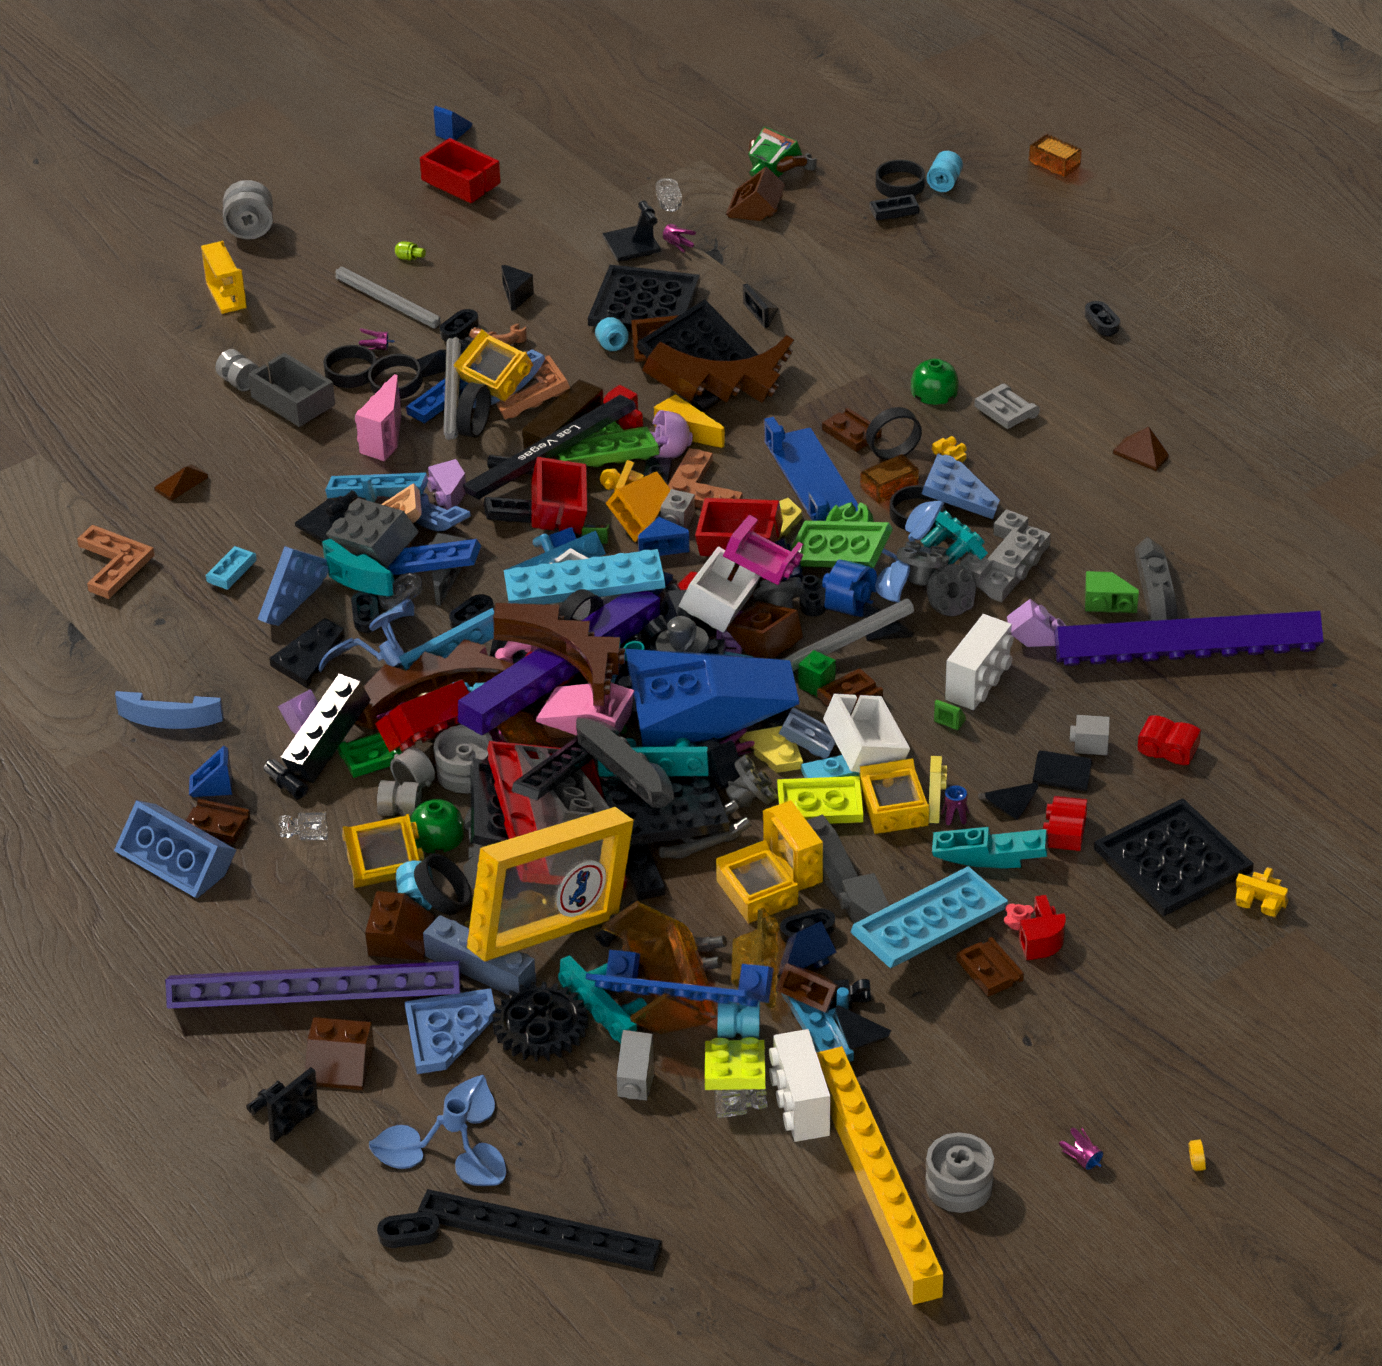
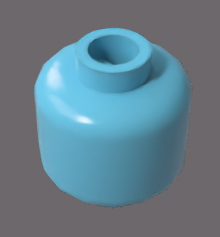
[595,317,629,351]

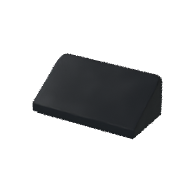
[1032,750,1092,791]

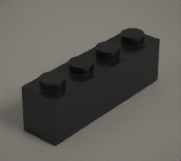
[281,674,371,783]

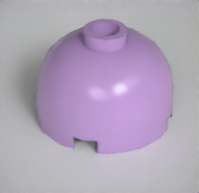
[651,410,693,459]

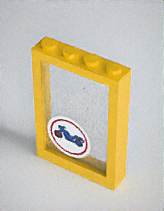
[467,807,634,962]

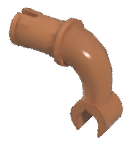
[469,324,527,347]

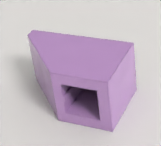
[427,459,466,510]
[1007,599,1066,647]
[278,689,318,735]

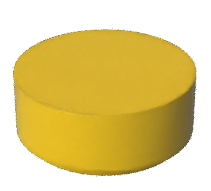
[1188,1139,1206,1171]

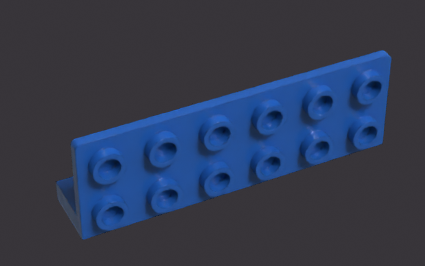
[764,417,858,521]
[585,950,773,1007]

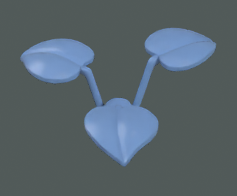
[875,501,944,602]
[319,599,414,672]
[369,1075,506,1186]

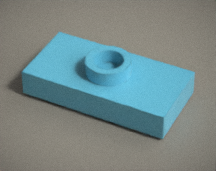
[206,546,257,590]
[801,755,860,778]

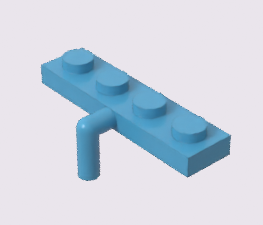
[325,473,428,503]
[506,531,606,570]
[399,608,494,671]
[778,981,854,1062]

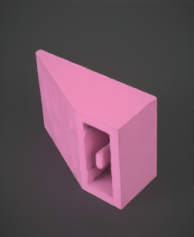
[355,374,401,461]
[536,683,634,736]

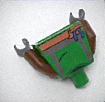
[748,126,817,177]

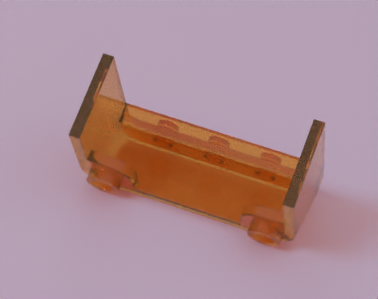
[602,901,717,1034]

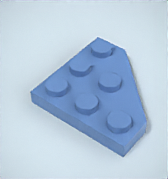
[922,454,1000,519]
[258,546,328,626]
[404,988,496,1074]

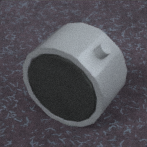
[390,747,435,788]

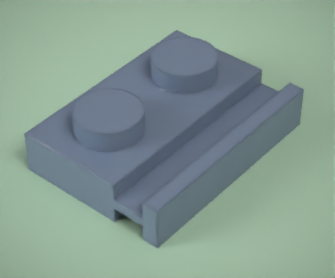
[778,707,835,759]

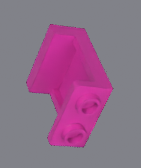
[723,515,803,585]

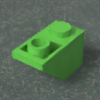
[1085,571,1139,613]

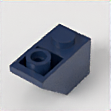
[777,921,837,980]

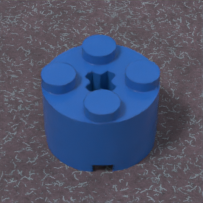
[822,559,877,617]

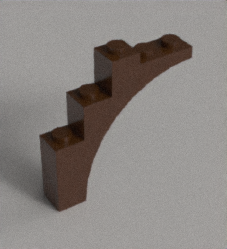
[642,335,794,403]
[493,603,625,706]
[355,639,514,730]

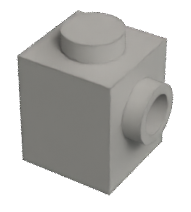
[660,489,695,529]
[1070,715,1109,755]

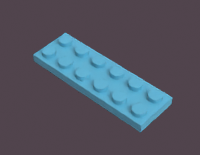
[504,549,665,604]
[851,866,1008,968]

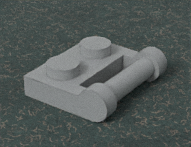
[974,384,1040,429]

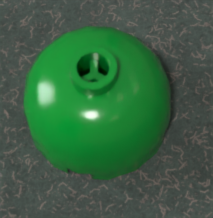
[910,359,959,405]
[410,799,465,853]

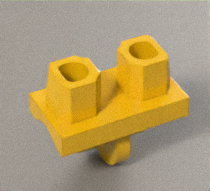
[600,460,644,495]
[1236,867,1289,917]

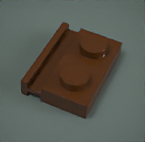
[822,407,882,452]
[817,668,883,713]
[186,799,250,844]
[956,937,1024,997]

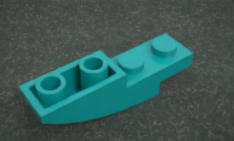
[322,538,394,596]
[932,827,1048,868]

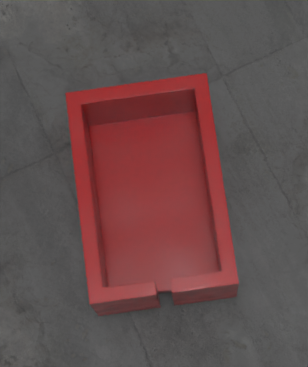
[419,138,501,203]
[532,457,587,534]
[695,498,783,556]
[375,679,469,752]

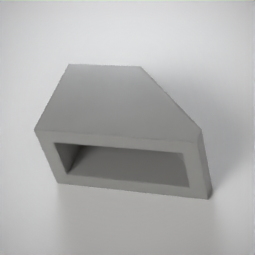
[617,1030,654,1101]

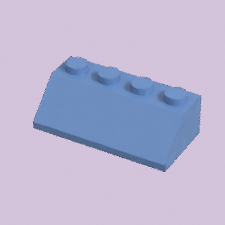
[114,800,236,898]

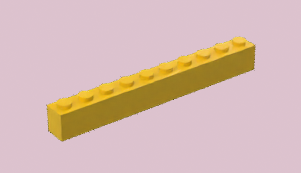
[816,1046,943,1305]

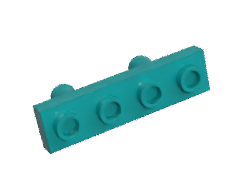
[920,510,988,564]
[598,738,709,776]
[558,955,648,1044]

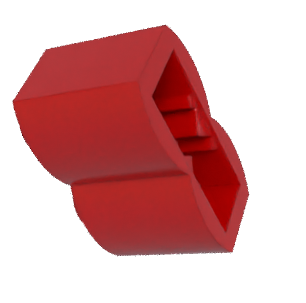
[1137,715,1201,765]
[1043,796,1088,851]

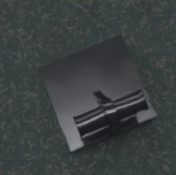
[603,200,661,262]
[295,490,358,541]
[246,1067,318,1142]

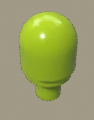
[394,241,426,261]

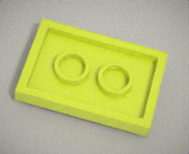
[777,776,863,824]
[705,1037,765,1090]

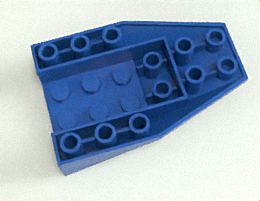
[626,649,799,747]

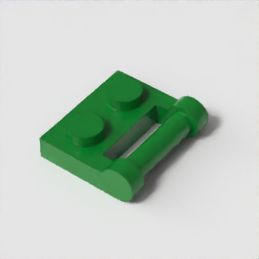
[337,732,403,778]

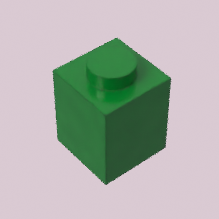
[798,650,836,696]

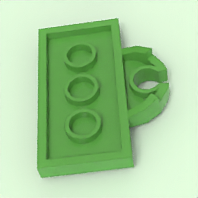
[555,422,659,467]
[791,502,893,568]

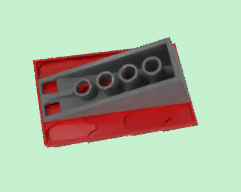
[487,741,627,890]

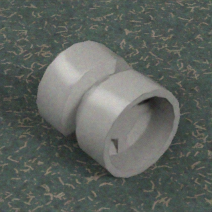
[215,349,259,391]
[377,780,422,817]

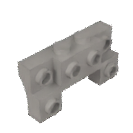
[958,509,1051,602]

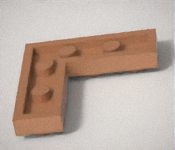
[496,355,570,420]
[668,448,743,508]
[77,525,155,599]

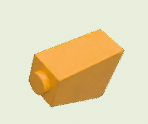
[606,471,671,542]

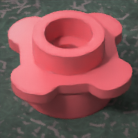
[1004,904,1034,931]

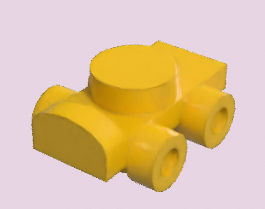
[932,436,967,463]

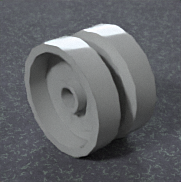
[222,180,273,239]
[433,725,493,793]
[925,1132,994,1213]

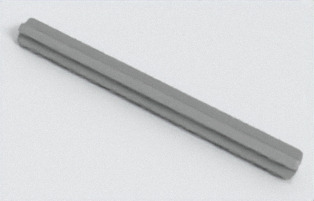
[335,266,441,329]
[444,337,461,441]
[781,599,914,671]

